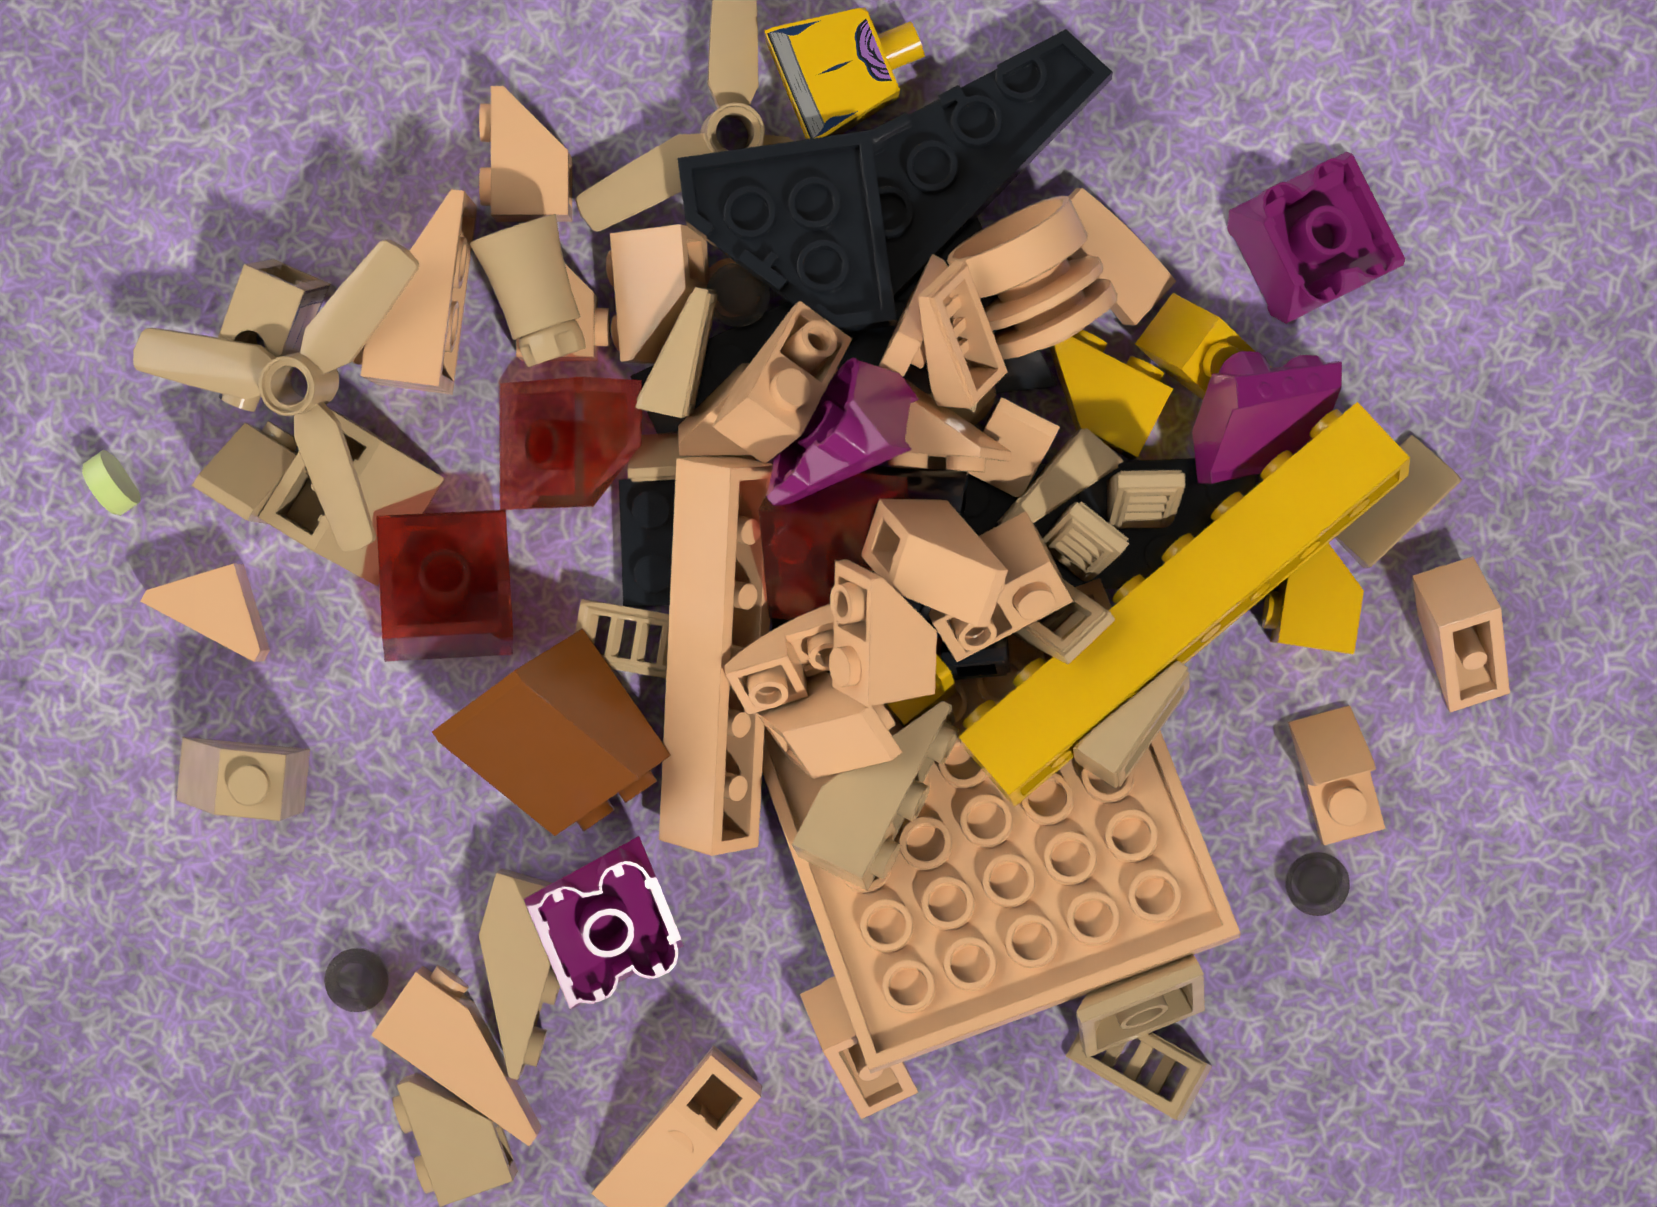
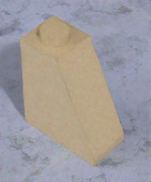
[176,737,310,821]

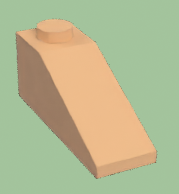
[371,965,542,1147]

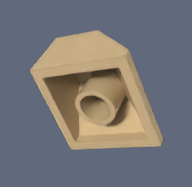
[1076,954,1205,1058]

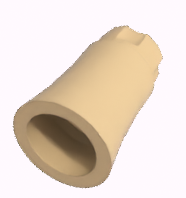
[469,214,586,367]

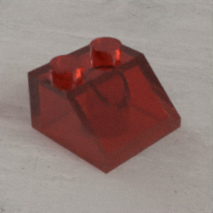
[758,473,908,620]
[376,509,513,662]

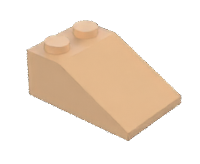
[353,189,477,395]

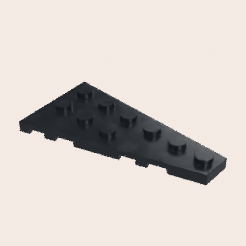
[845,29,1113,352]

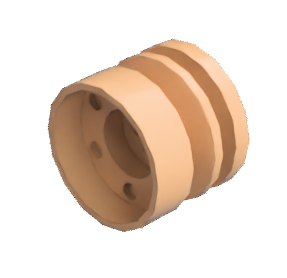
[947,196,1118,360]

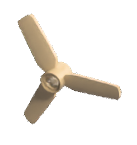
[576,0,794,232]
[133,239,419,552]

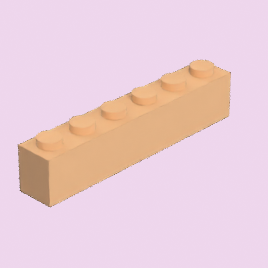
[659,455,776,856]

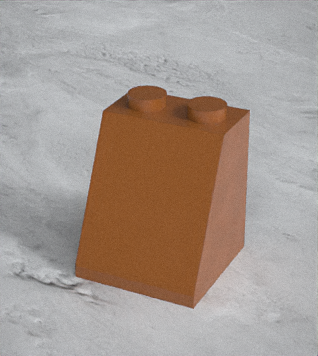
[432,628,671,836]

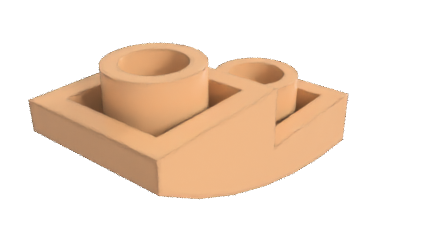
[1067,188,1176,325]
[724,604,834,715]

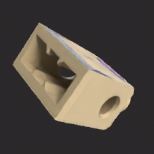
[218,259,331,412]

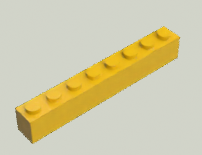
[958,401,1410,807]

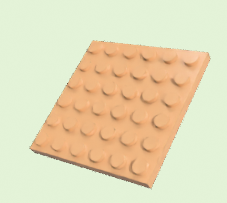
[762,578,1241,1074]

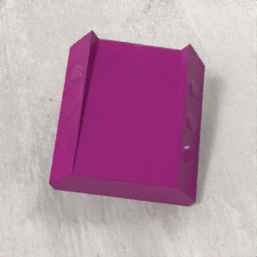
[1227,152,1405,324]
[1192,351,1342,484]
[767,358,919,506]
[524,836,684,1010]

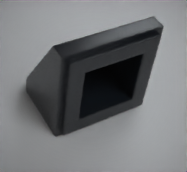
[941,636,1011,680]

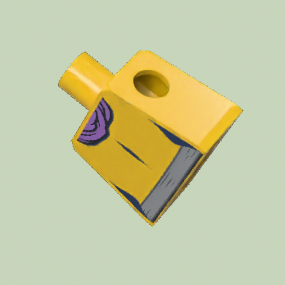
[764,7,925,139]

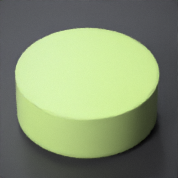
[82,450,141,516]

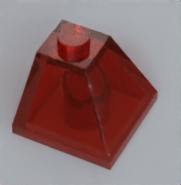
[500,376,642,510]

